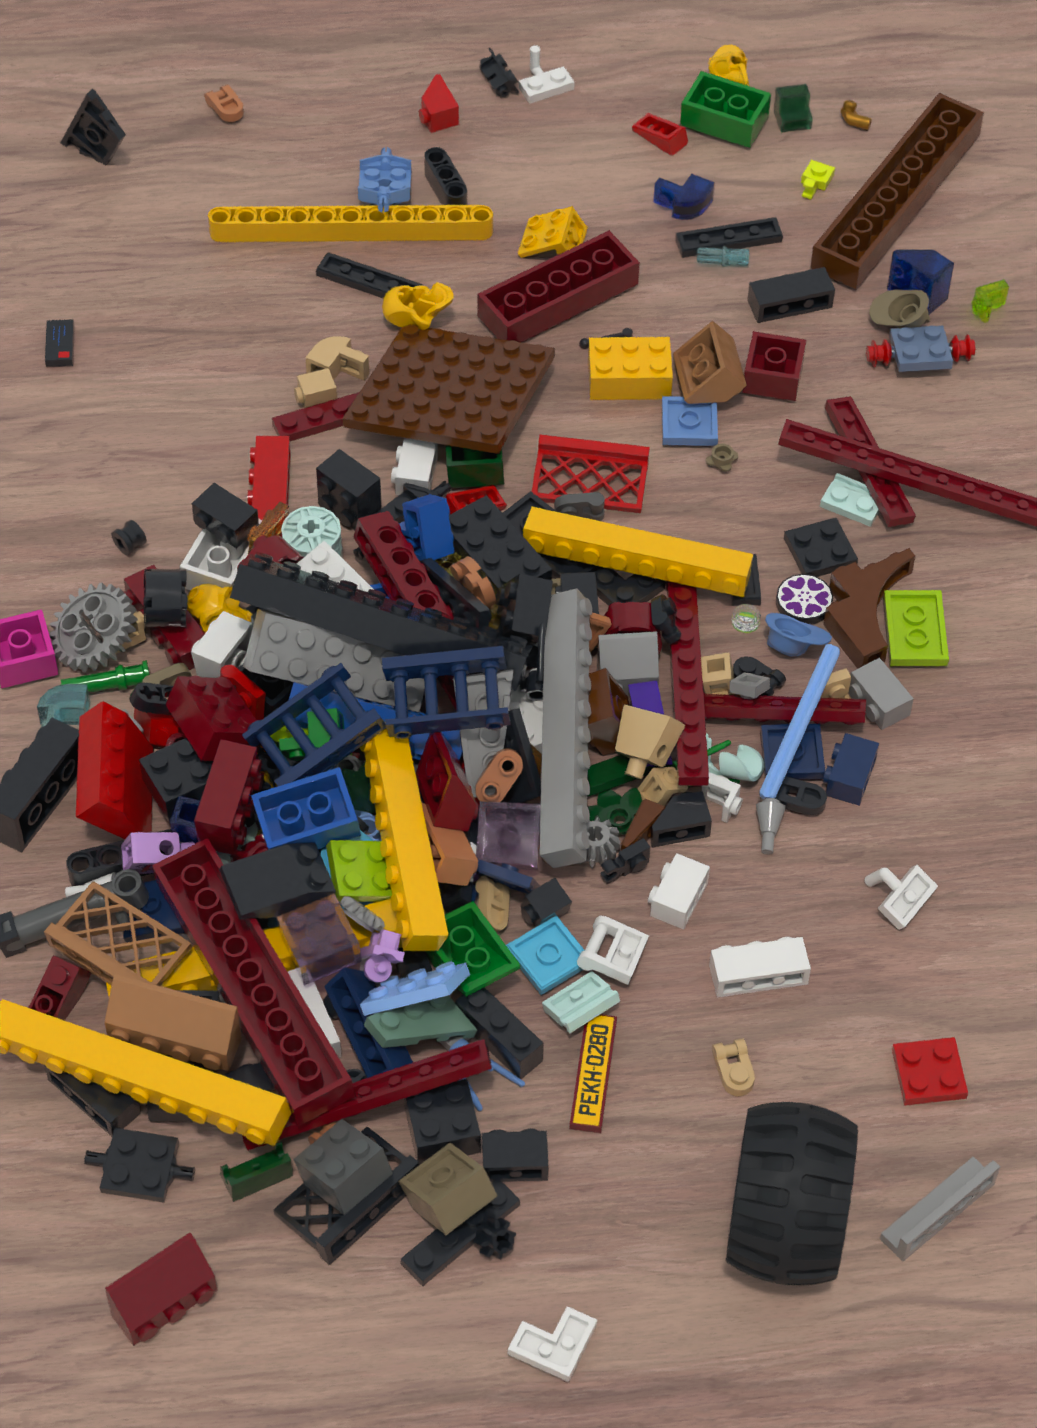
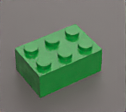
[680,71,771,148]

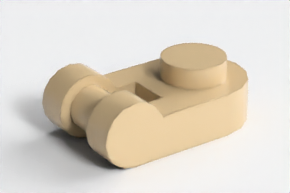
[475,876,510,932]
[712,1038,755,1096]

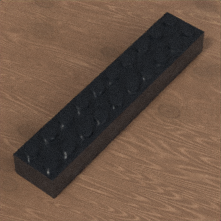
[230,552,533,691]

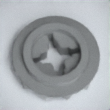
[340,896,385,932]

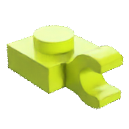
[801,160,835,199]

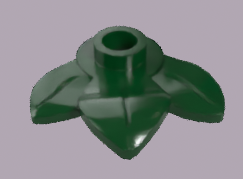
[588,788,642,835]

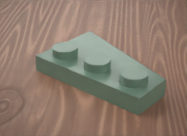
[364,996,477,1048]

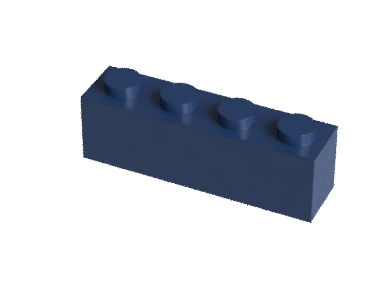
[324,967,413,1078]

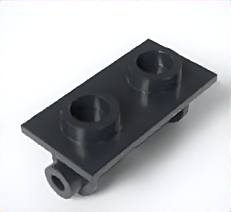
[480,48,520,97]

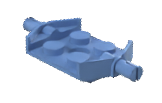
[358,147,411,212]

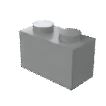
[849,658,914,730]

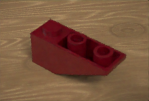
[28,955,92,1021]

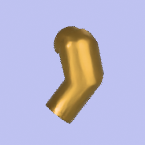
[841,100,872,130]

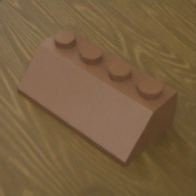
[104,974,242,1071]

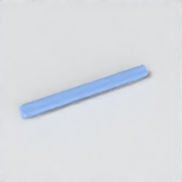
[759,644,840,799]

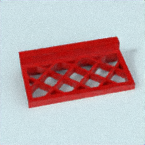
[532,434,650,513]

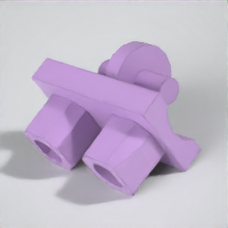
[358,930,405,983]

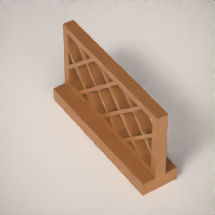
[44,881,192,986]

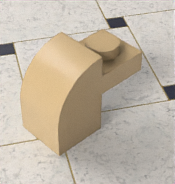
[305,336,370,381]

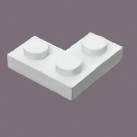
[508,1306,597,1382]

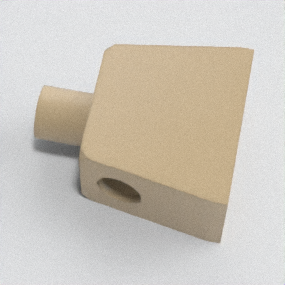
[615,704,685,780]

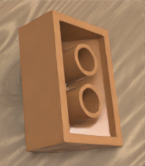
[673,320,747,404]

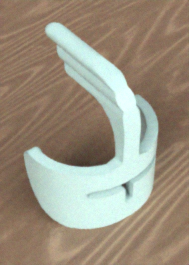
[706,733,764,782]

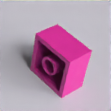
[0,609,59,689]

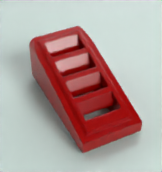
[632,113,688,156]
[445,485,507,515]

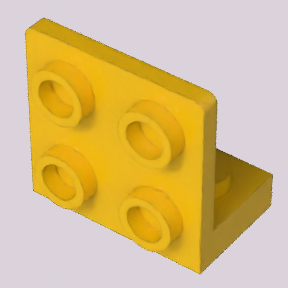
[518,206,588,258]

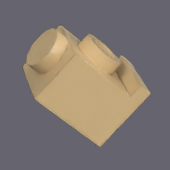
[701,653,736,695]

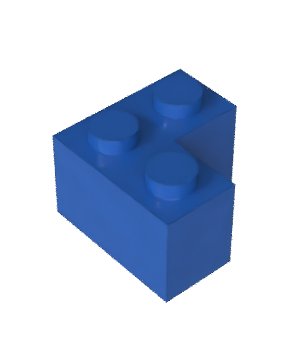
[399,494,454,561]

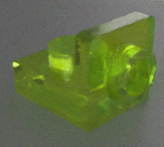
[971,279,1009,323]

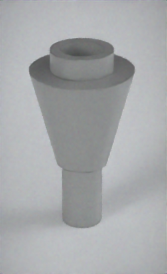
[756,798,786,854]

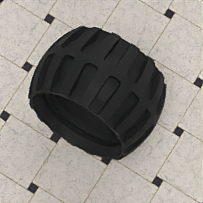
[726,1102,858,1286]

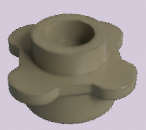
[706,444,738,472]

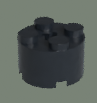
[143,569,187,627]

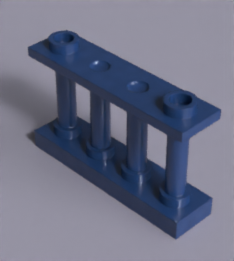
[382,646,511,739]
[242,663,386,786]

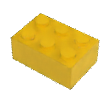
[588,337,673,400]

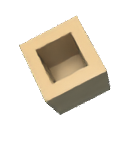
[294,368,337,408]

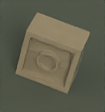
[399,1143,497,1235]

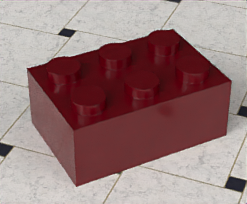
[165,675,261,761]
[194,739,264,855]

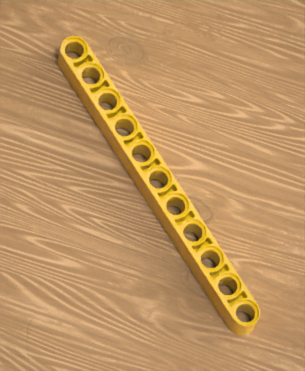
[208,205,493,242]

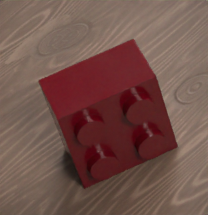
[742,331,806,401]

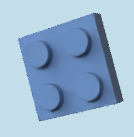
[662,396,718,446]

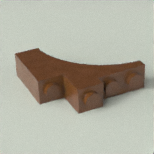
[823,548,915,669]

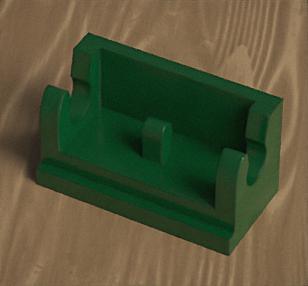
[220,1141,293,1202]

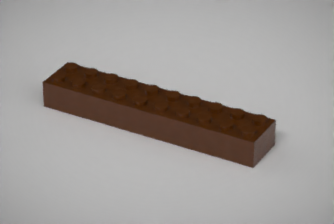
[810,93,984,290]

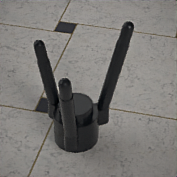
[520,623,545,701]

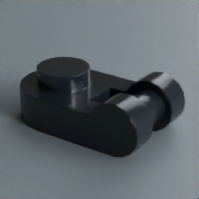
[651,594,681,644]
[733,656,786,696]
[775,776,827,815]

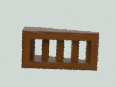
[620,799,665,851]

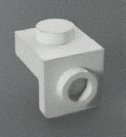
[702,772,743,823]

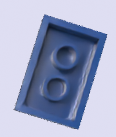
[251,767,361,850]

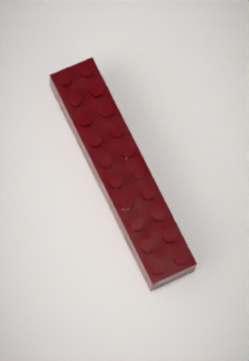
[152,838,355,1127]

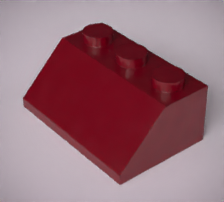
[416,732,478,831]
[105,1232,217,1346]

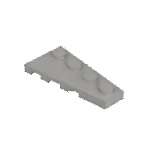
[453,669,513,797]

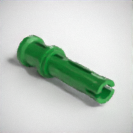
[61,660,150,698]

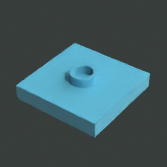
[506,915,585,995]

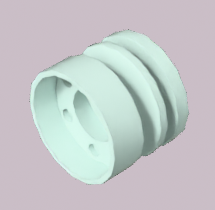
[281,506,343,558]

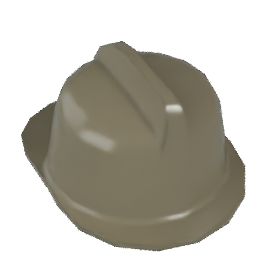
[869,290,930,328]

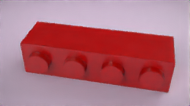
[247,436,291,537]

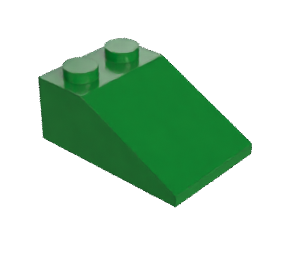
[425,901,521,996]

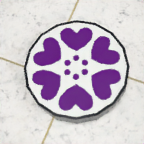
[776,574,833,624]

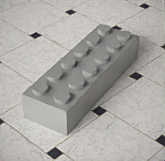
[243,609,425,712]

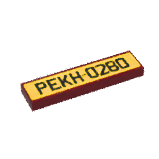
[569,1014,617,1133]

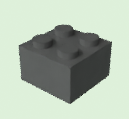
[293,1119,393,1215]

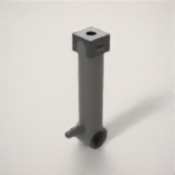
[0,869,149,958]

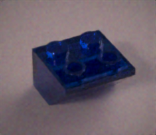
[887,249,954,315]

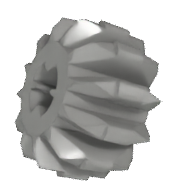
[580,815,620,868]

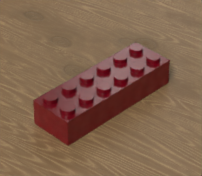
[477,230,640,342]

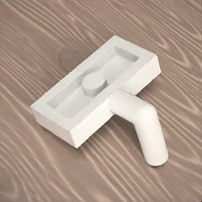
[518,45,575,104]
[865,865,938,930]

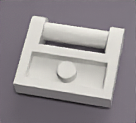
[577,916,649,985]

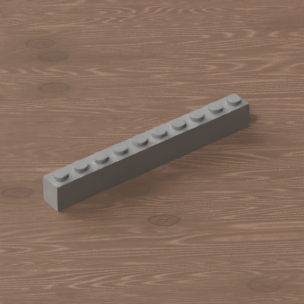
[540,588,592,868]

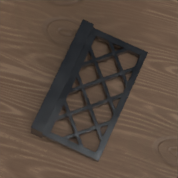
[273,1126,420,1265]

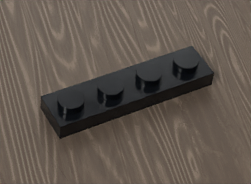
[401,1178,520,1287]

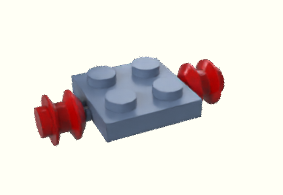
[866,326,976,372]

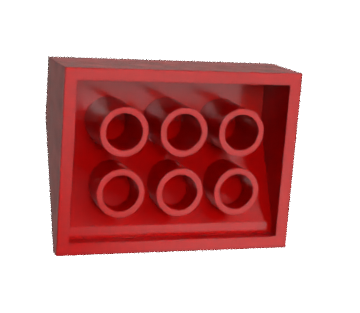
[76,701,153,839]

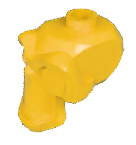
[708,45,749,86]
[382,282,454,330]
[187,584,253,633]

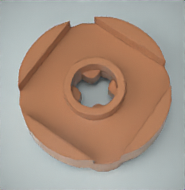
[450,556,496,609]

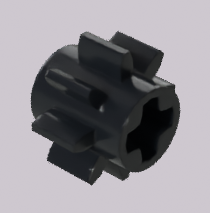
[473,1216,516,1259]

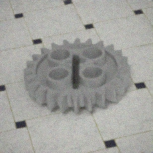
[49,582,138,672]

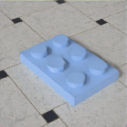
[360,962,470,1016]

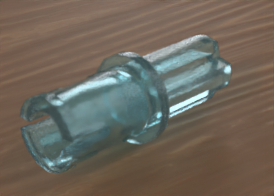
[697,246,749,267]

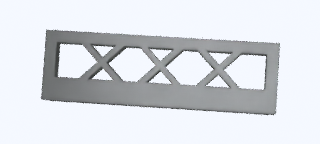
[880,1157,1000,1262]

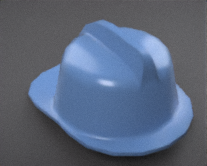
[765,613,832,657]

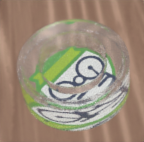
[731,604,761,633]

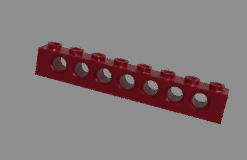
[353,511,457,711]

